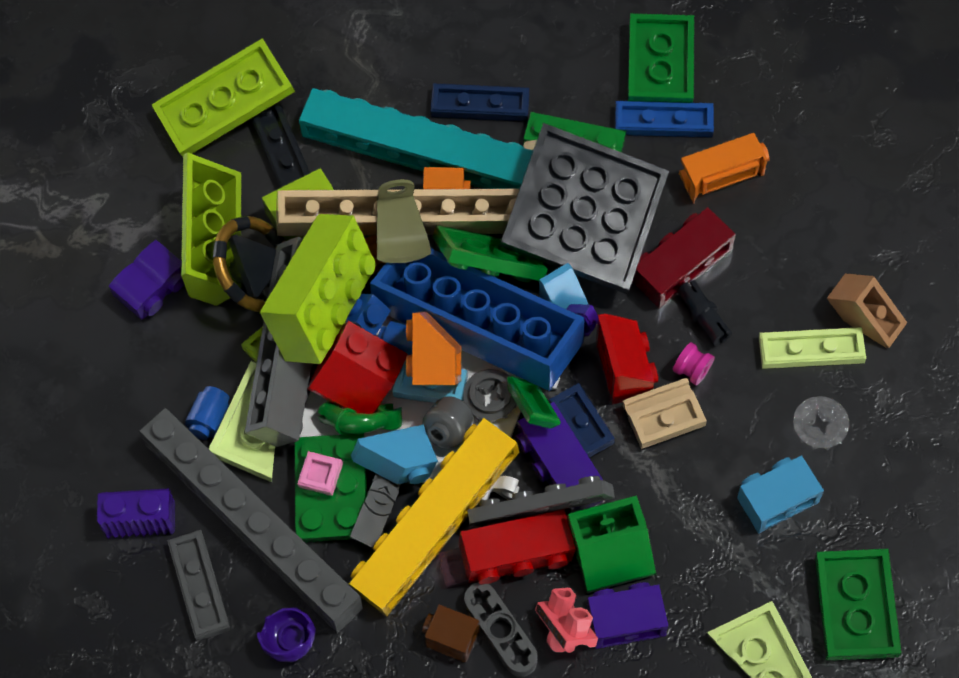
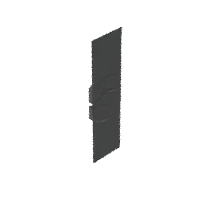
[350,474,401,547]

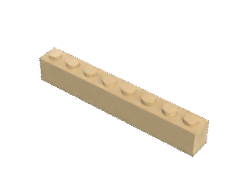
[276,189,519,236]

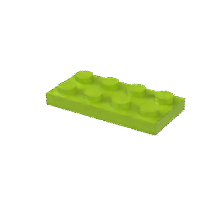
[152,38,295,157]

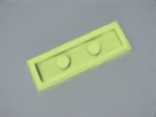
[759,327,866,369]

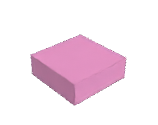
[297,451,343,496]

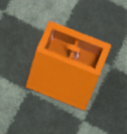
[406,312,461,385]

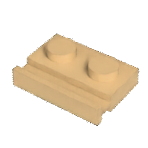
[622,378,707,449]

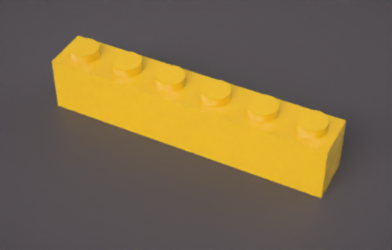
[349,418,519,617]

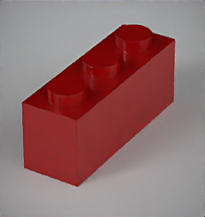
[458,509,576,585]

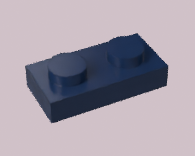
[549,383,615,458]

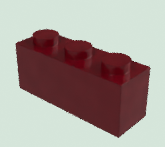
[632,207,736,309]

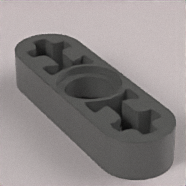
[464,582,537,677]

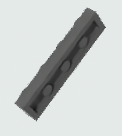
[468,476,615,527]

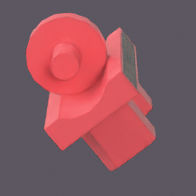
[535,587,598,653]

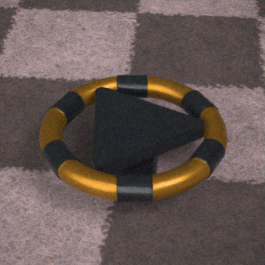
[212,216,285,312]

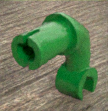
[318,402,402,435]

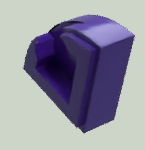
[566,304,598,337]

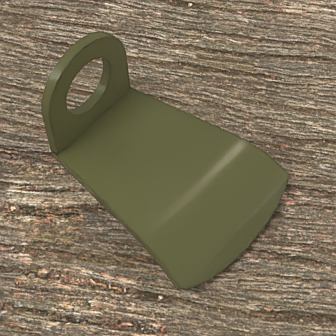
[377,179,431,263]

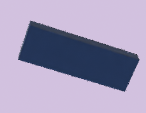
[431,83,529,121]

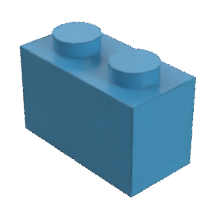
[737,455,824,534]

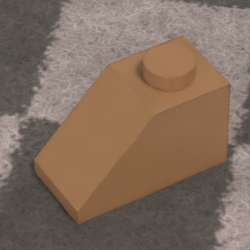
[827,273,907,348]

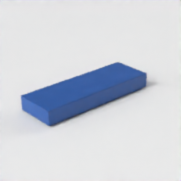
[615,101,714,137]

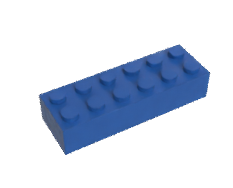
[370,248,584,391]

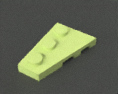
[209,361,275,482]
[707,601,812,678]

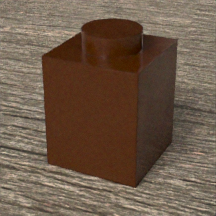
[422,604,480,663]

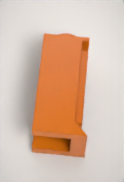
[679,133,770,204]

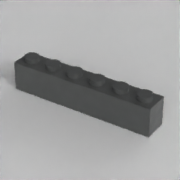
[245,236,313,447]

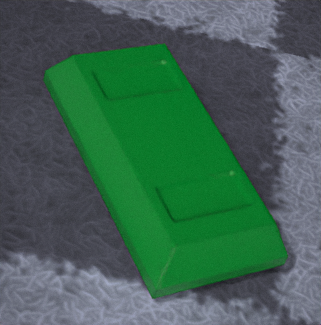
[507,376,561,429]

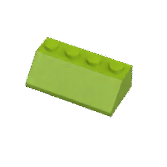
[181,152,241,306]

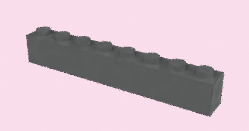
[140,408,363,633]

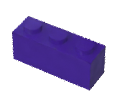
[515,402,603,515]

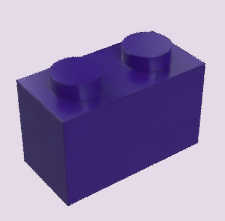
[587,582,668,649]

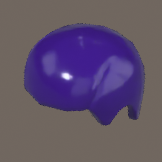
[257,608,315,662]

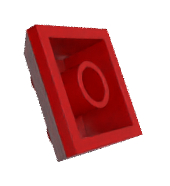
[596,313,658,404]
[307,320,408,414]

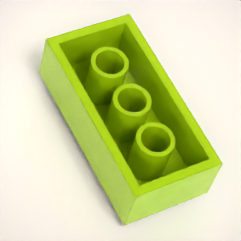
[260,214,376,364]

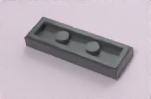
[167,530,231,641]

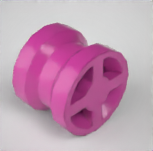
[673,342,715,386]

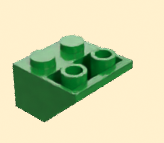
[567,495,656,593]

